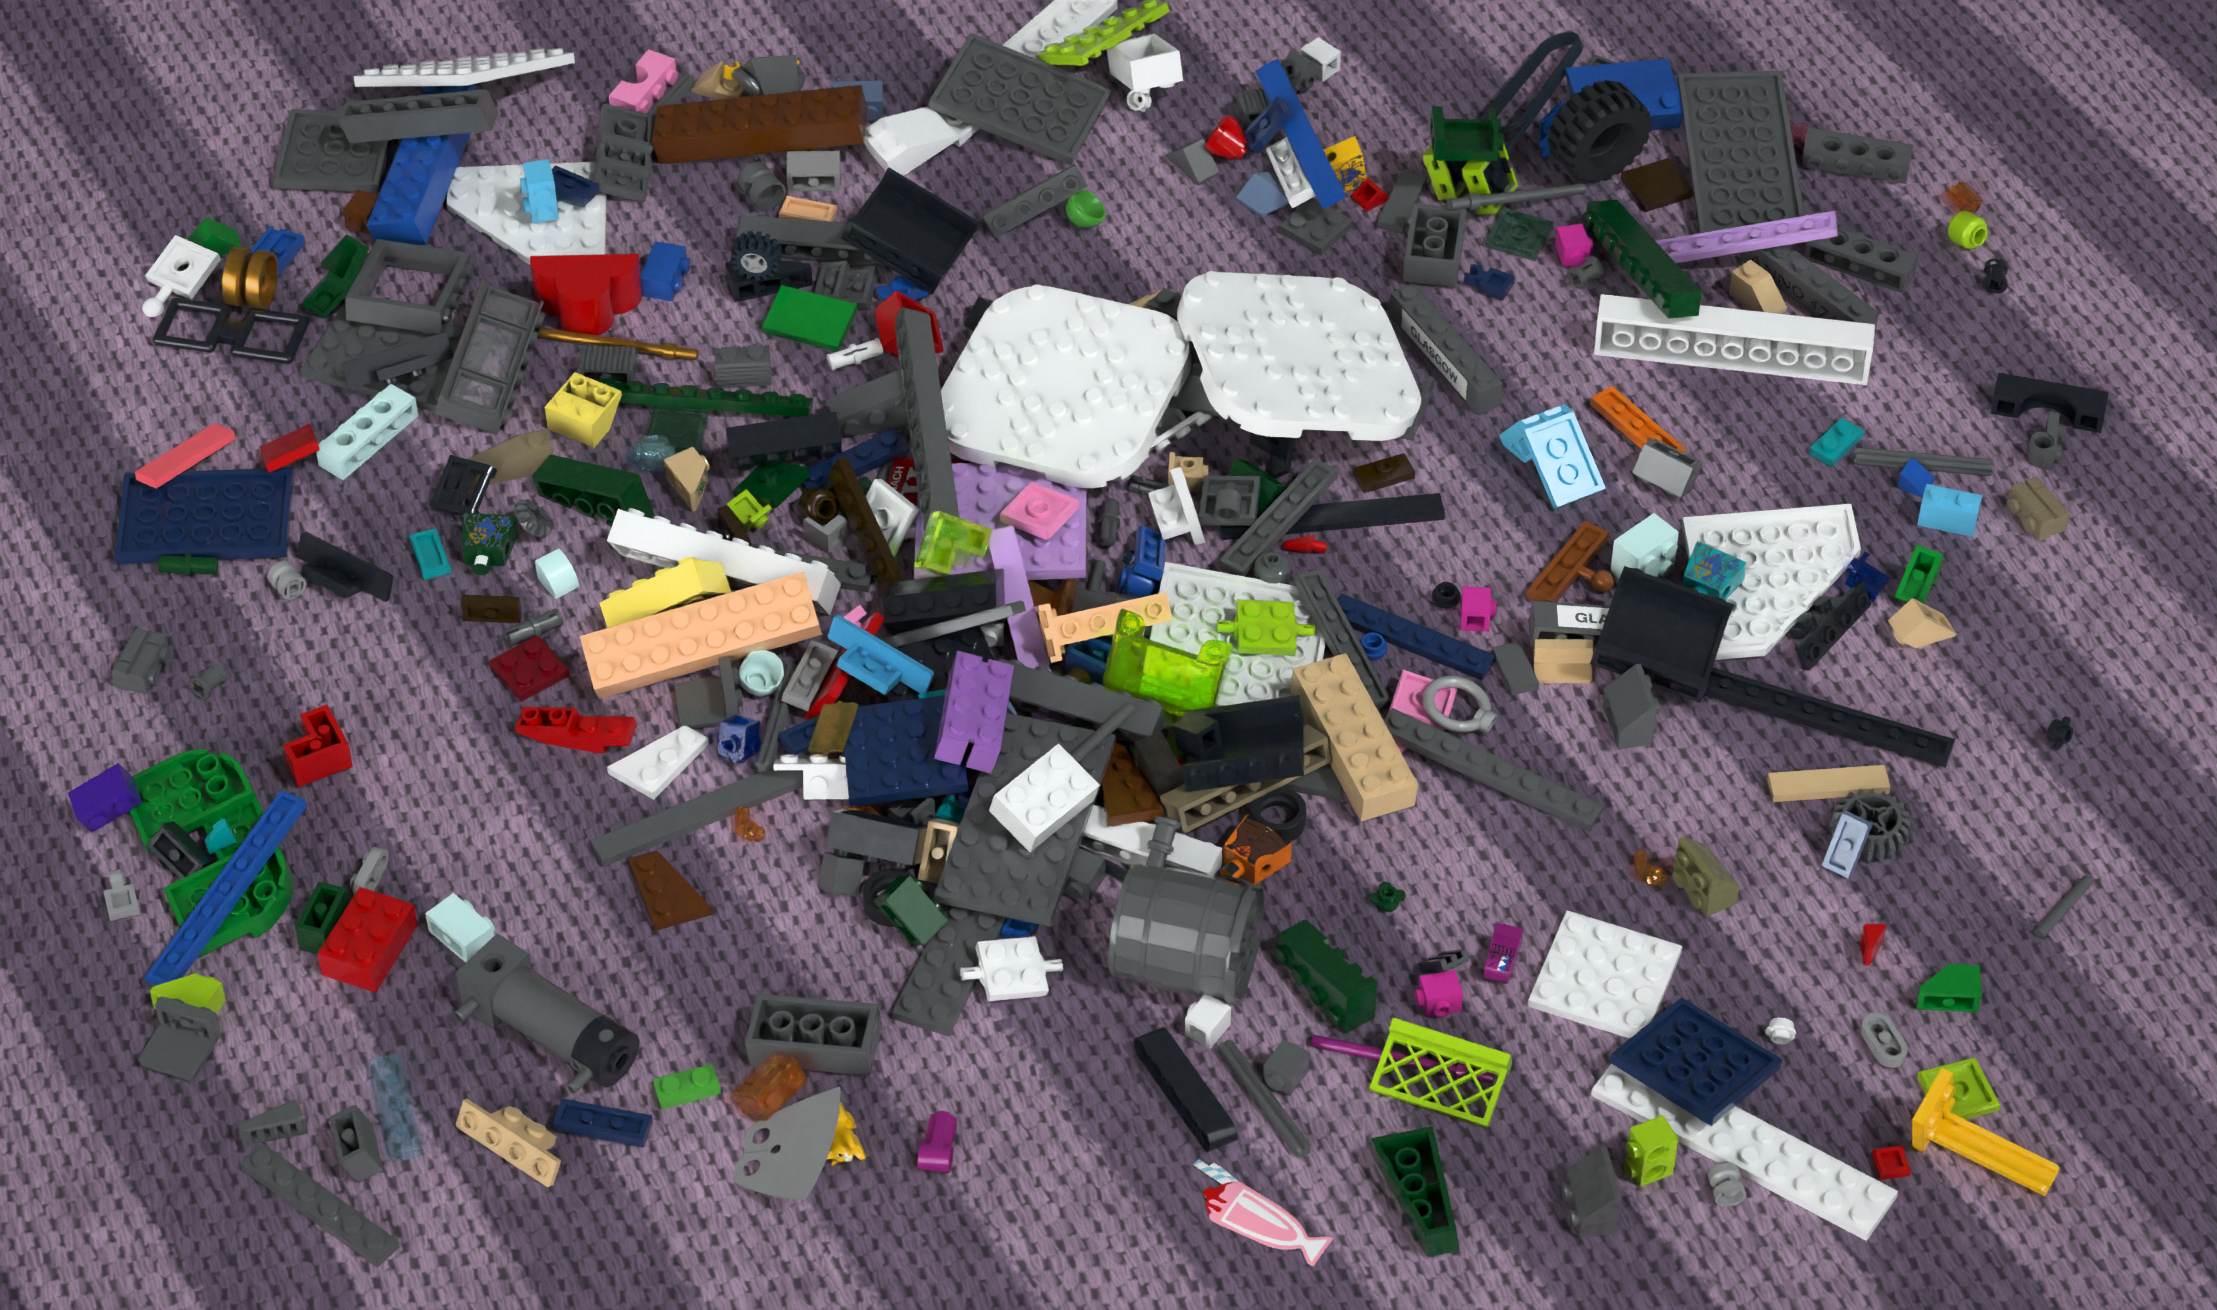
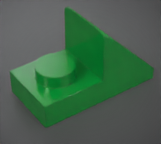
[1895,545,1944,604]

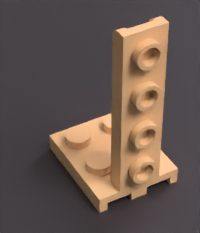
[1034,592,1173,663]

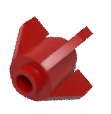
[1204,115,1248,161]

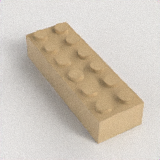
[1290,653,1418,822]

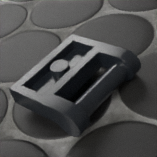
[429,455,497,517]

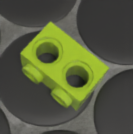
[1623,1115,1679,1187]

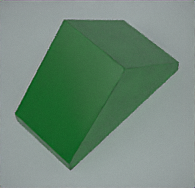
[187,217,242,256]

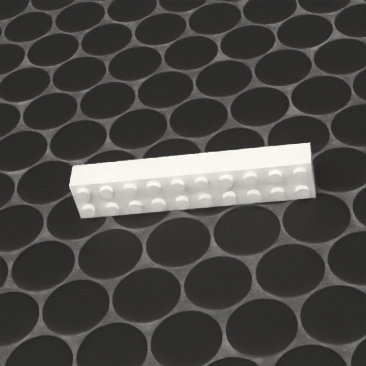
[1594,294,1875,385]

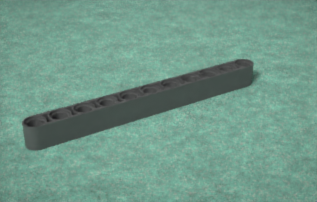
[895,307,960,541]

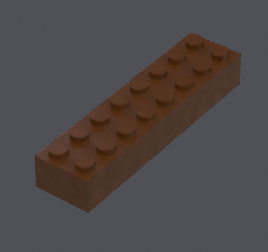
[652,85,868,164]

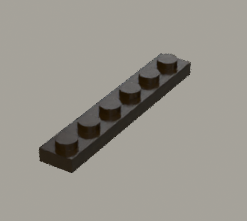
[828,457,905,597]

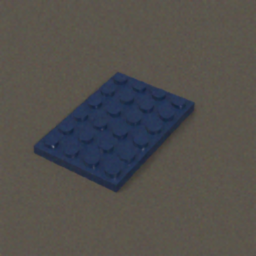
[115,467,294,564]

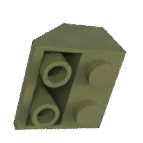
[1673,837,1739,917]

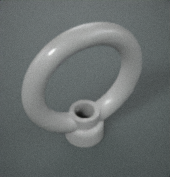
[1423,676,1498,735]

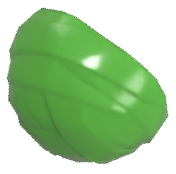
[1065,190,1106,228]

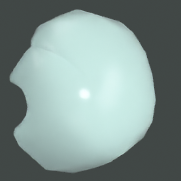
[738,649,784,697]

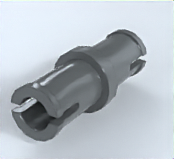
[504,608,563,646]

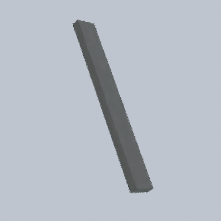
[590,755,808,867]

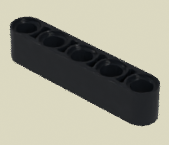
[1134,1027,1237,1152]

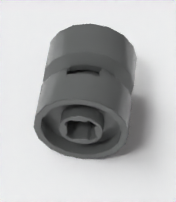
[738,162,786,211]

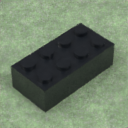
[876,625,995,703]

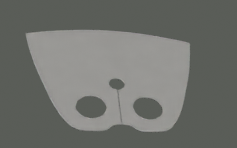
[732,1087,840,1201]

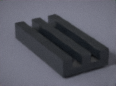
[1417,949,1470,974]

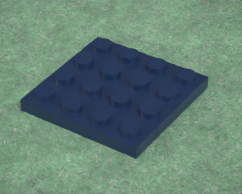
[840,695,969,807]
[1610,997,1782,1126]

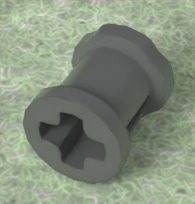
[1567,256,1604,289]
[189,661,228,699]

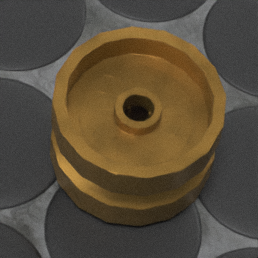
[222,246,278,310]

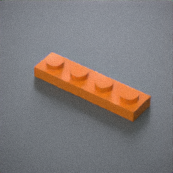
[1590,386,1686,453]

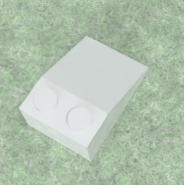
[864,107,959,176]

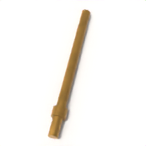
[539,327,699,360]

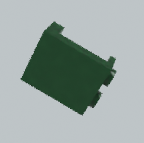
[1430,106,1504,161]
[302,235,369,319]

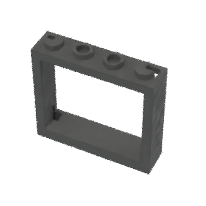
[345,239,475,334]

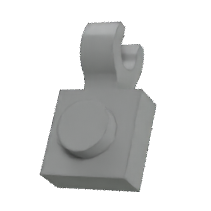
[103,869,140,921]

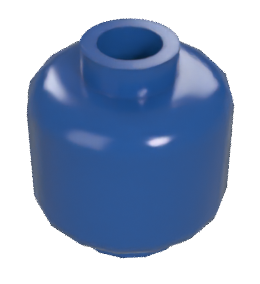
[1117,563,1161,598]

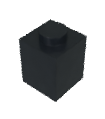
[1172,711,1223,759]

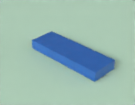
[1133,525,1165,581]

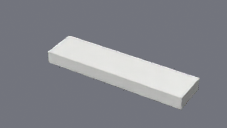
[1265,137,1316,208]

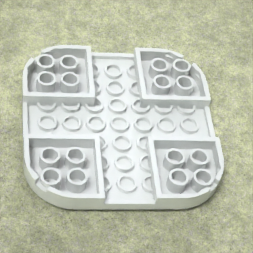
[1177,271,1421,441]
[941,285,1192,488]

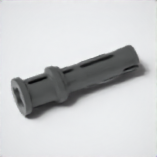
[1146,816,1181,867]

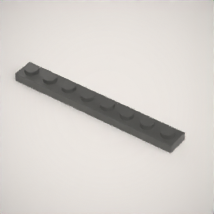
[1384,708,1604,832]

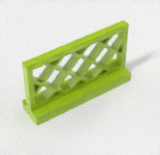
[1369,1017,1512,1128]

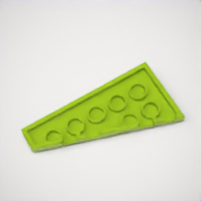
[1035,0,1170,66]

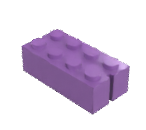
[934,651,1014,774]

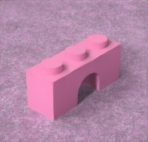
[609,49,678,114]

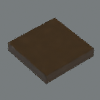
[1621,158,1693,212]

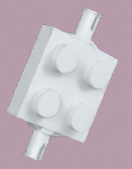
[960,936,1063,1001]

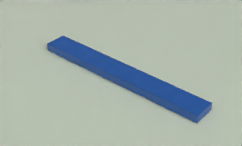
[1255,58,1347,210]
[144,790,308,986]

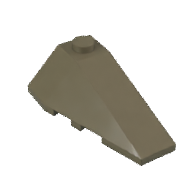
[440,429,553,489]

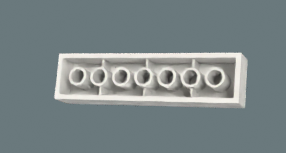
[607,508,841,615]

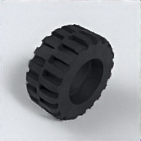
[1548,80,1651,183]

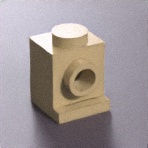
[1168,452,1209,492]

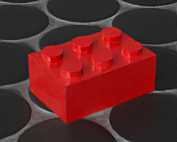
[317,887,418,993]

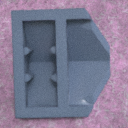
[1236,172,1289,217]

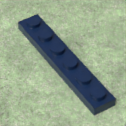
[1337,593,1495,681]

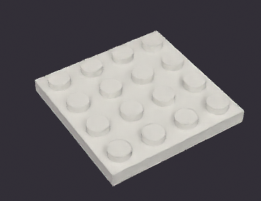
[1528,911,1682,1038]

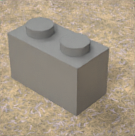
[786,151,841,192]

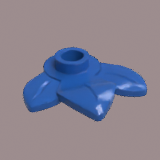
[876,275,929,301]

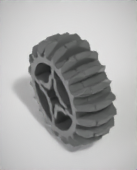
[1830,788,1912,863]

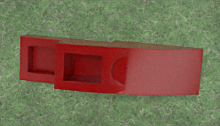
[515,707,637,753]

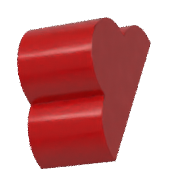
[530,254,642,336]

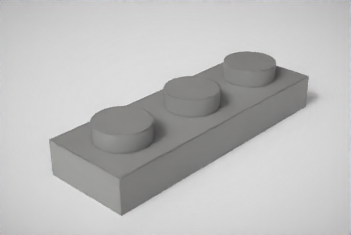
[781,640,838,711]

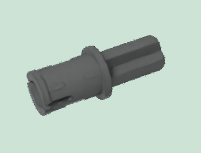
[1098,498,1120,547]

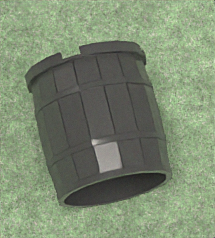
[1108,863,1265,1005]

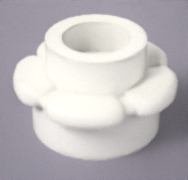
[1127,90,1152,112]
[1765,1018,1796,1045]

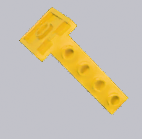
[1912,1068,2060,1196]

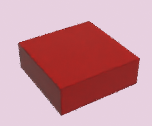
[1871,1145,1911,1180]

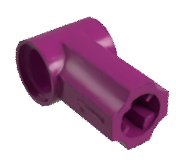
[917,1111,957,1173]

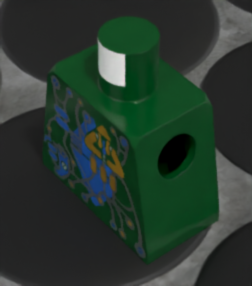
[462,513,519,575]

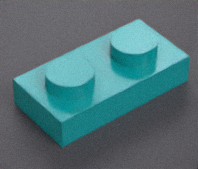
[1809,418,1865,467]

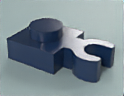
[1464,264,1515,300]

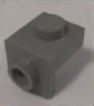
[889,797,935,826]

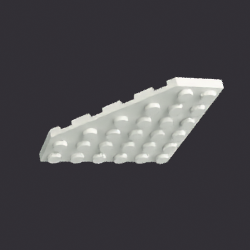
[354,48,575,87]
[447,162,607,265]
[1682,504,1861,660]

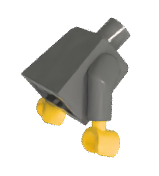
[723,55,806,96]

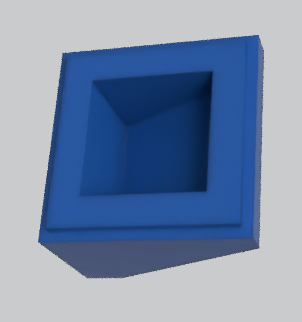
[1897,457,1935,498]

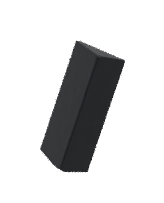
[147,821,214,879]

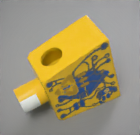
[1324,136,1367,192]

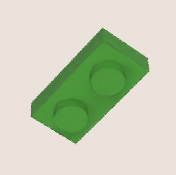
[652,1064,721,1110]

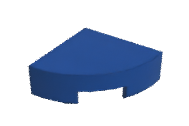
[1000,918,1040,939]

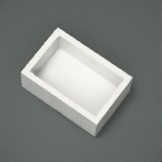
[1107,34,1183,93]
[989,743,1100,852]

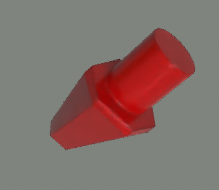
[1281,535,1327,554]

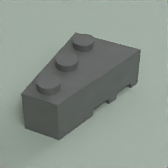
[828,369,908,438]

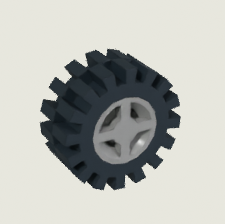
[730,231,782,281]

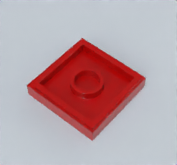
[260,424,320,473]

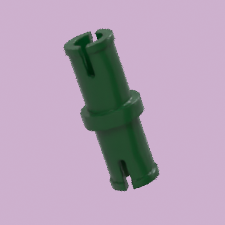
[158,554,218,576]

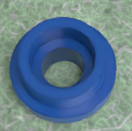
[1360,633,1387,660]

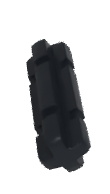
[1128,475,1168,496]

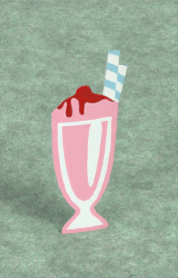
[1193,1159,1333,1266]

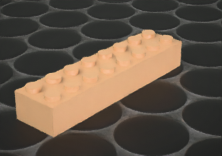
[580,572,822,699]

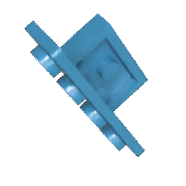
[828,615,934,695]

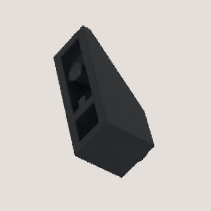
[725,260,813,303]

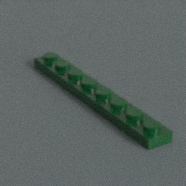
[598,378,813,417]

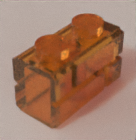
[732,1053,808,1121]

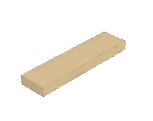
[1767,765,1891,802]

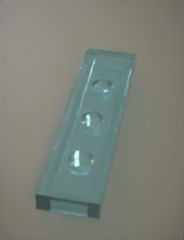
[370,1053,424,1163]

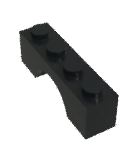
[1990,372,2109,433]

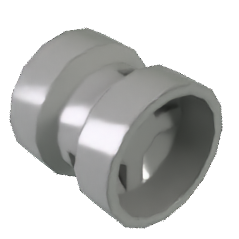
[267,560,307,600]
[1707,1162,1746,1207]

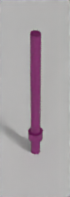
[1311,1035,1495,1084]

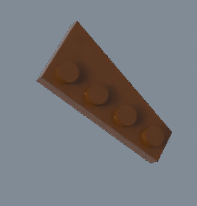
[1100,742,1164,827]

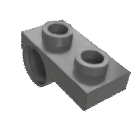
[2027,411,2064,470]

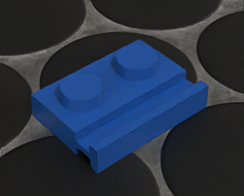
[251,226,305,277]

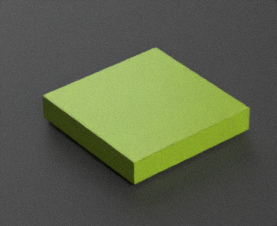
[1917,1057,2001,1120]

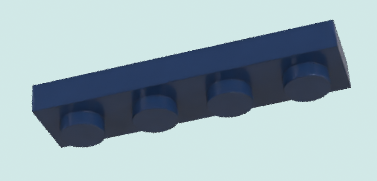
[801,427,909,490]

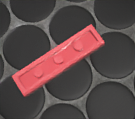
[135,423,235,489]

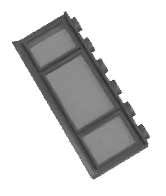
[434,278,545,435]

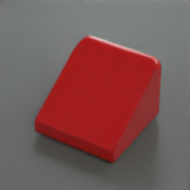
[1350,177,1389,212]
[1860,924,1887,966]

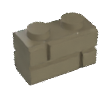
[2007,476,2070,541]

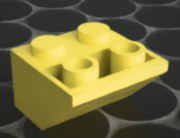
[545,372,622,448]

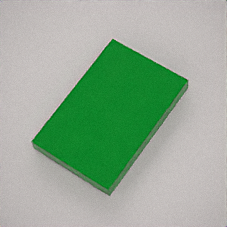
[762,285,858,352]

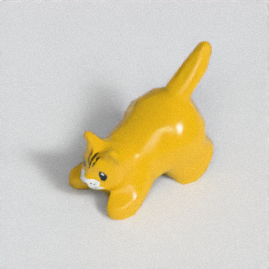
[827,1102,866,1166]

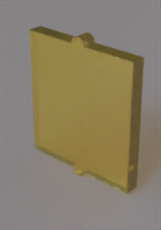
[808,701,859,755]

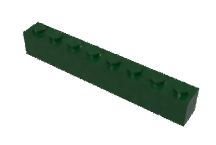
[1583,199,1702,319]

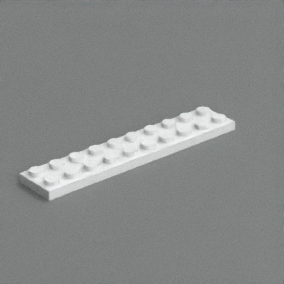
[935,0,1117,147]
[1591,1064,1898,1241]

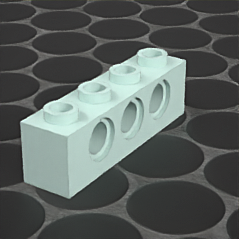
[316,384,418,480]

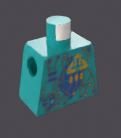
[1682,541,1747,600]

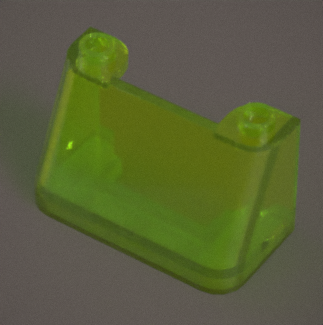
[1103,608,1233,717]

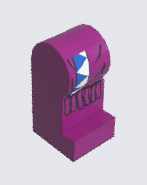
[1483,922,1523,984]

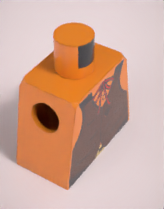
[1220,814,1292,884]

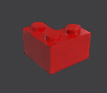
[283,704,353,787]

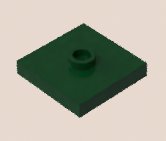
[733,461,811,508]

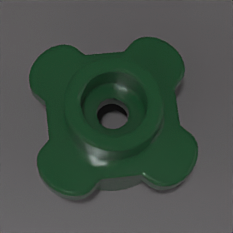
[1370,882,1406,912]

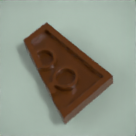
[628,850,713,931]

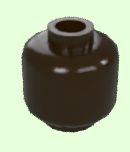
[798,487,839,525]

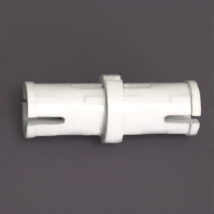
[826,338,884,371]

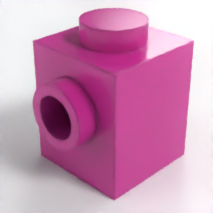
[1555,224,1594,267]
[1460,587,1496,632]
[1414,970,1463,1018]

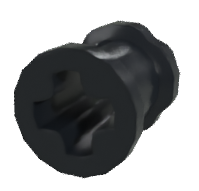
[1983,258,2008,294]

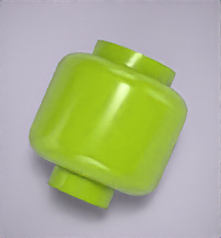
[1948,211,1988,249]

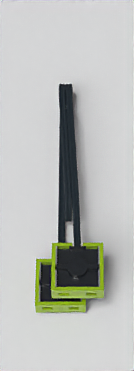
[1422,32,1583,215]

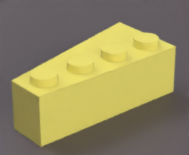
[599,557,731,628]

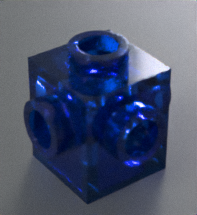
[717,715,761,763]

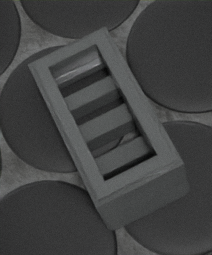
[237,1100,308,1146]

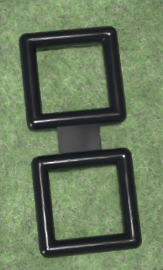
[152,297,310,364]

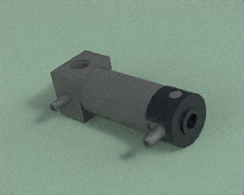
[455,933,640,1093]

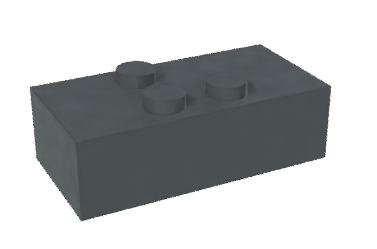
[745,994,882,1076]

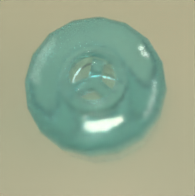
[633,435,675,471]

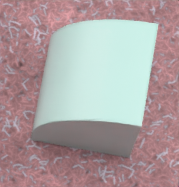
[535,549,580,599]

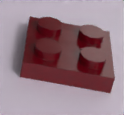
[489,635,570,702]

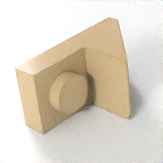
[691,61,747,99]

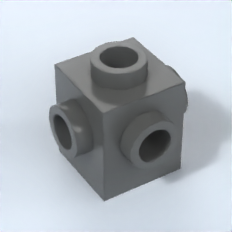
[1281,49,1322,93]

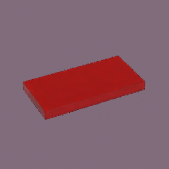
[802,611,884,720]

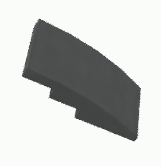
[594,103,653,203]

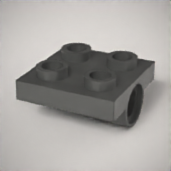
[1199,476,1261,526]

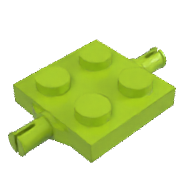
[1216,599,1315,656]

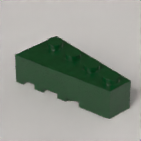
[532,455,654,526]
[1274,919,1377,1034]

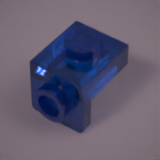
[1845,552,1890,602]

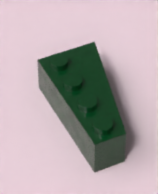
[1371,1126,1460,1257]

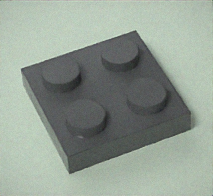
[1279,198,1353,255]

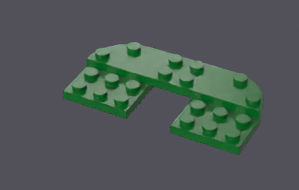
[130,749,293,958]

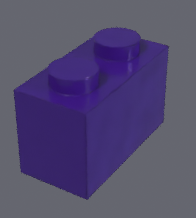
[68,763,142,832]

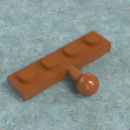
[1526,521,1614,602]

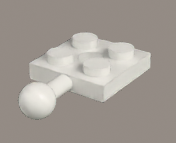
[142,235,221,317]

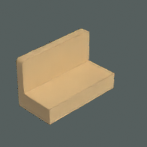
[1533,639,1593,683]

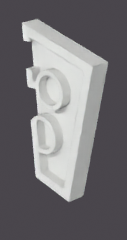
[607,725,709,800]

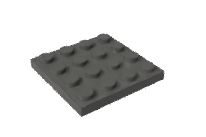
[273,109,391,192]

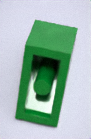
[1916,964,1982,1013]

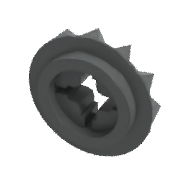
[514,499,553,538]

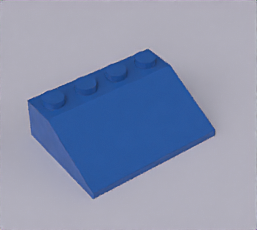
[1565,59,1682,130]

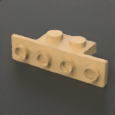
[456,1099,561,1187]

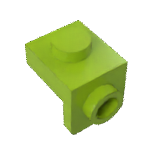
[726,489,772,533]

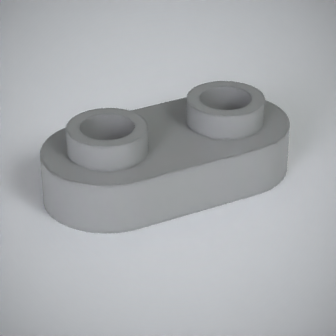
[350,847,389,896]
[1861,1012,1908,1068]

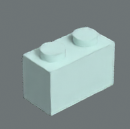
[426,893,495,963]

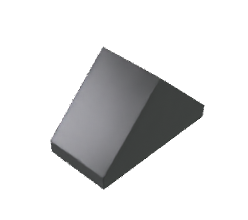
[1166,138,1219,185]

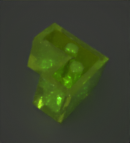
[914,511,993,576]

